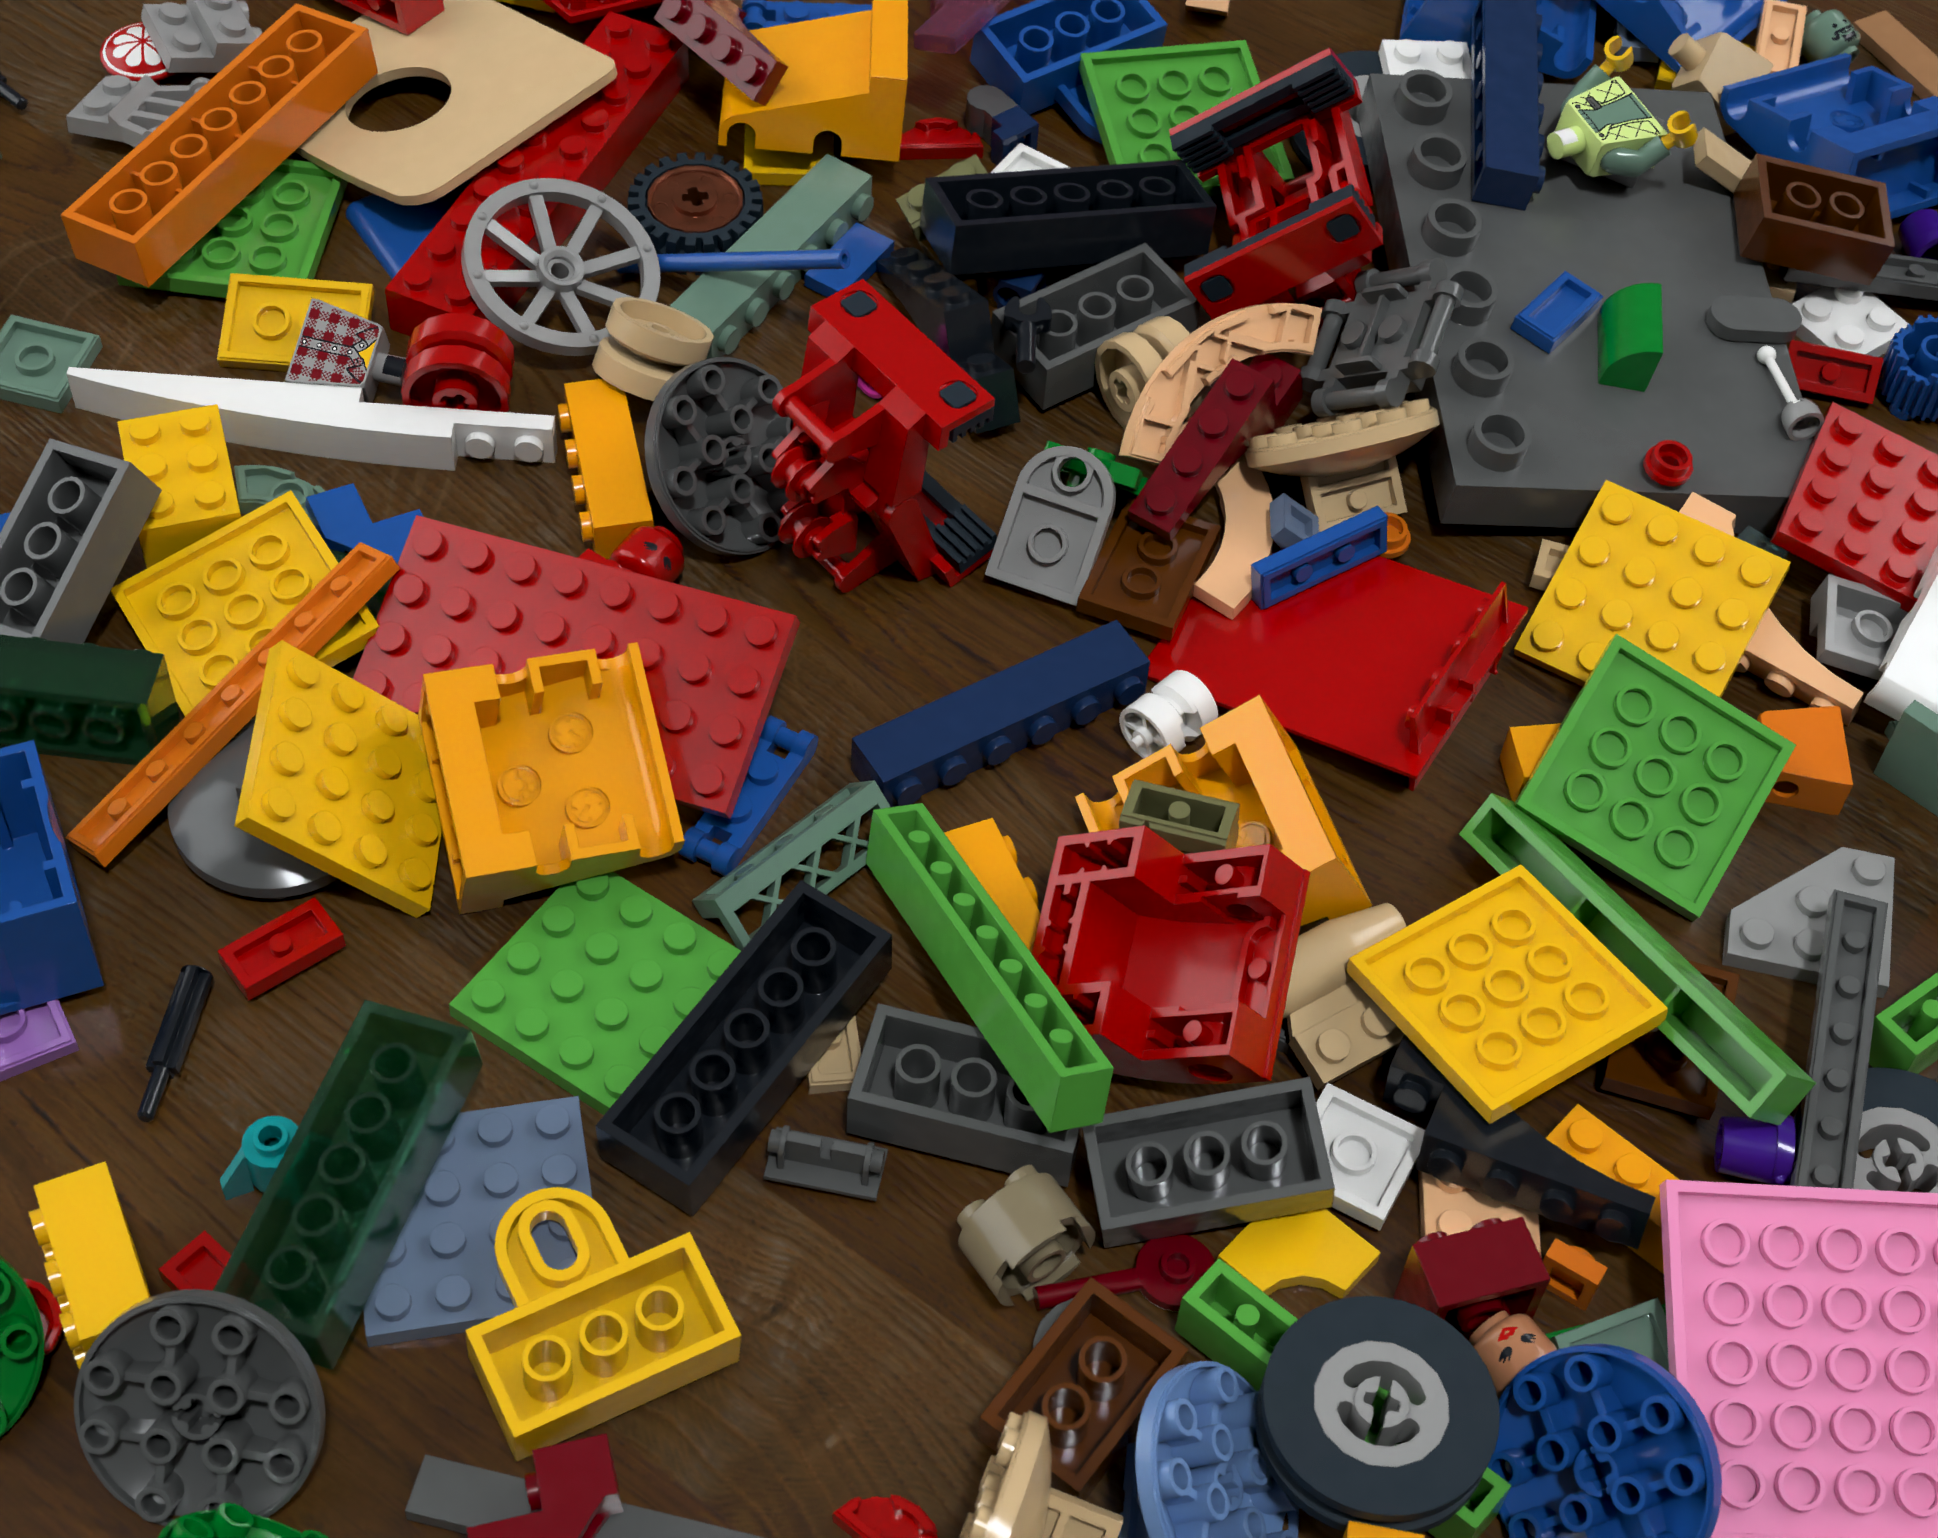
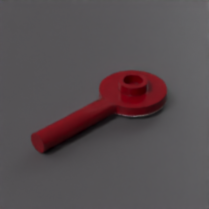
[1033,1234,1215,1312]

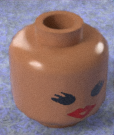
[1469,1311,1557,1399]

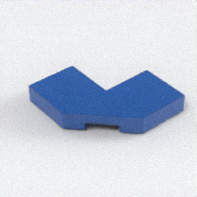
[305,483,423,563]

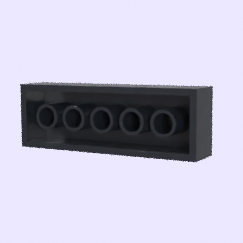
[920,160,1217,277]
[595,880,892,1217]

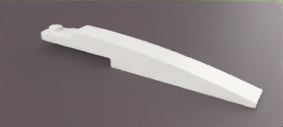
[67,367,557,471]

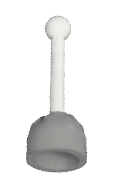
[1757,345,1825,441]

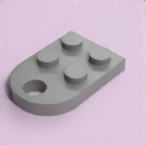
[985,446,1116,606]

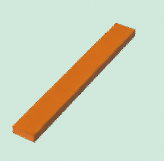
[65,542,400,868]

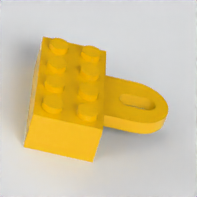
[465,1187,741,1462]

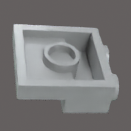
[141,0,262,73]
[1809,574,1908,680]

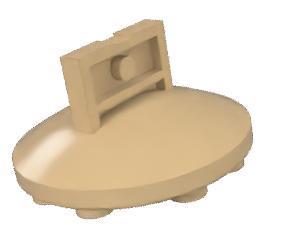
[1245,398,1440,532]
[959,1410,1123,1538]

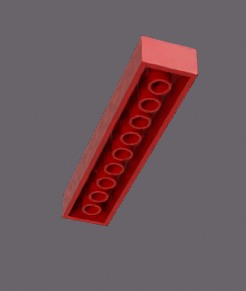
[385,11,689,336]

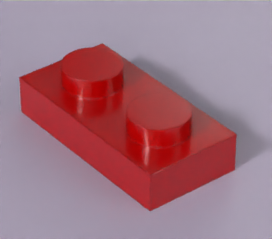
[1787,340,1884,404]
[217,897,346,1001]

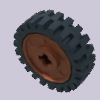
[627,152,764,276]

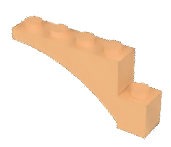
[1679,492,1864,726]

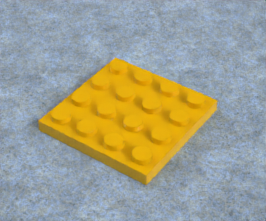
[1514,480,1791,698]
[111,490,380,716]
[234,640,442,918]
[1347,864,1669,1124]

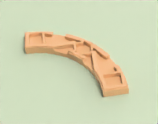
[1119,303,1322,465]
[1175,418,1273,620]

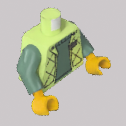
[1547,36,1698,177]

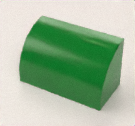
[1597,283,1663,392]

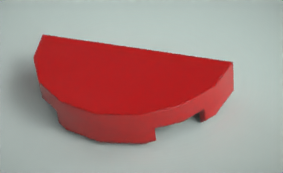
[899,117,984,160]
[832,1494,938,1538]

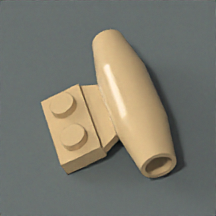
[1283,903,1407,1090]

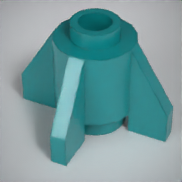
[219,1116,339,1226]

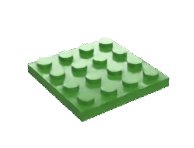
[1078,40,1295,197]
[116,159,348,298]
[1514,634,1796,922]
[449,871,741,1115]

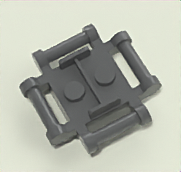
[1300,257,1464,417]

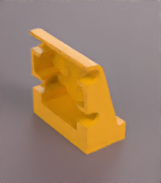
[718,0,908,162]
[418,642,685,915]
[1075,695,1373,926]

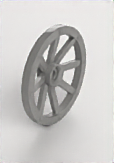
[461,178,660,356]

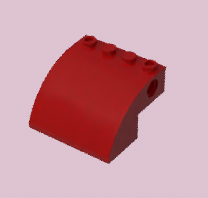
[1032,825,1311,1084]

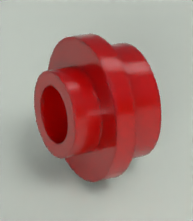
[1643,440,1693,487]

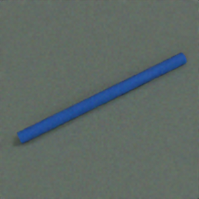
[617,249,851,274]

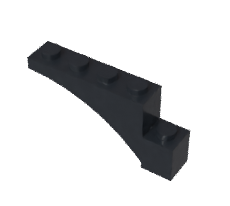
[876,247,1021,434]
[1382,1034,1656,1250]

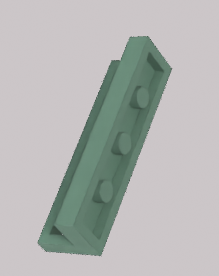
[692,780,890,951]

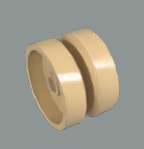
[592,297,714,401]
[1095,316,1211,430]

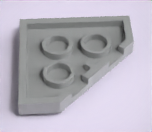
[1722,847,1895,998]

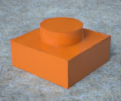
[1543,1238,1608,1311]

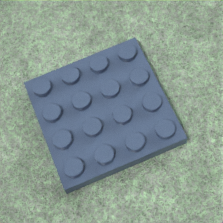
[348,1096,593,1347]

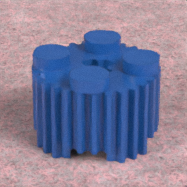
[1877,315,1938,421]

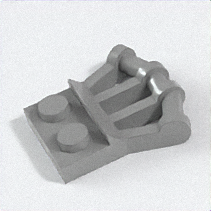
[66,75,210,147]

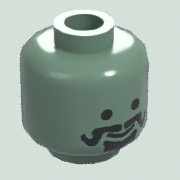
[1800,9,1860,64]

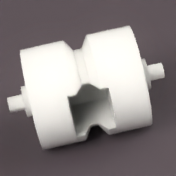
[1119,670,1218,759]

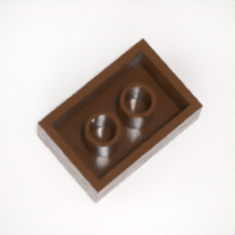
[1734,153,1895,286]
[979,1277,1189,1501]

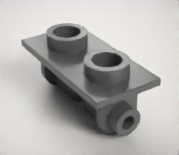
[763,1125,888,1201]

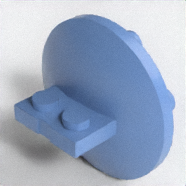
[1118,1361,1300,1538]

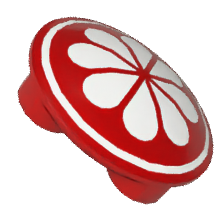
[100,22,174,85]

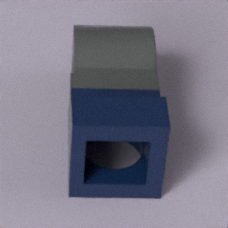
[965,85,1039,166]

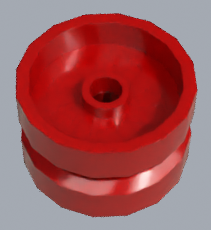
[401,313,515,412]

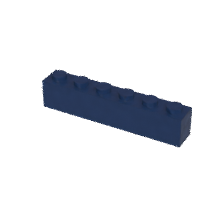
[1471,0,1545,211]
[851,620,1150,807]

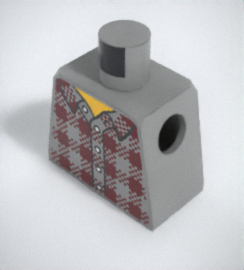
[285,298,407,403]

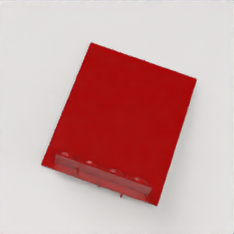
[1147,540,1528,791]

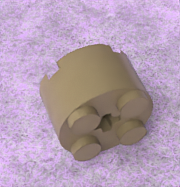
[957,1165,1095,1306]

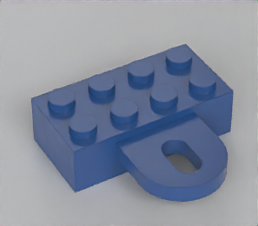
[970,0,1168,144]

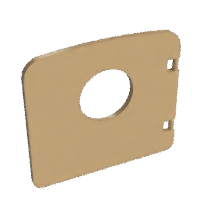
[294,0,617,205]

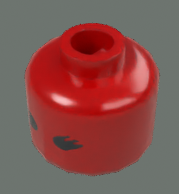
[609,525,685,583]

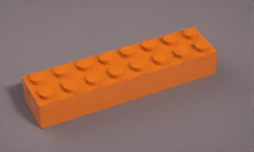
[60,3,378,288]

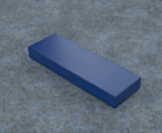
[1251,505,1387,610]

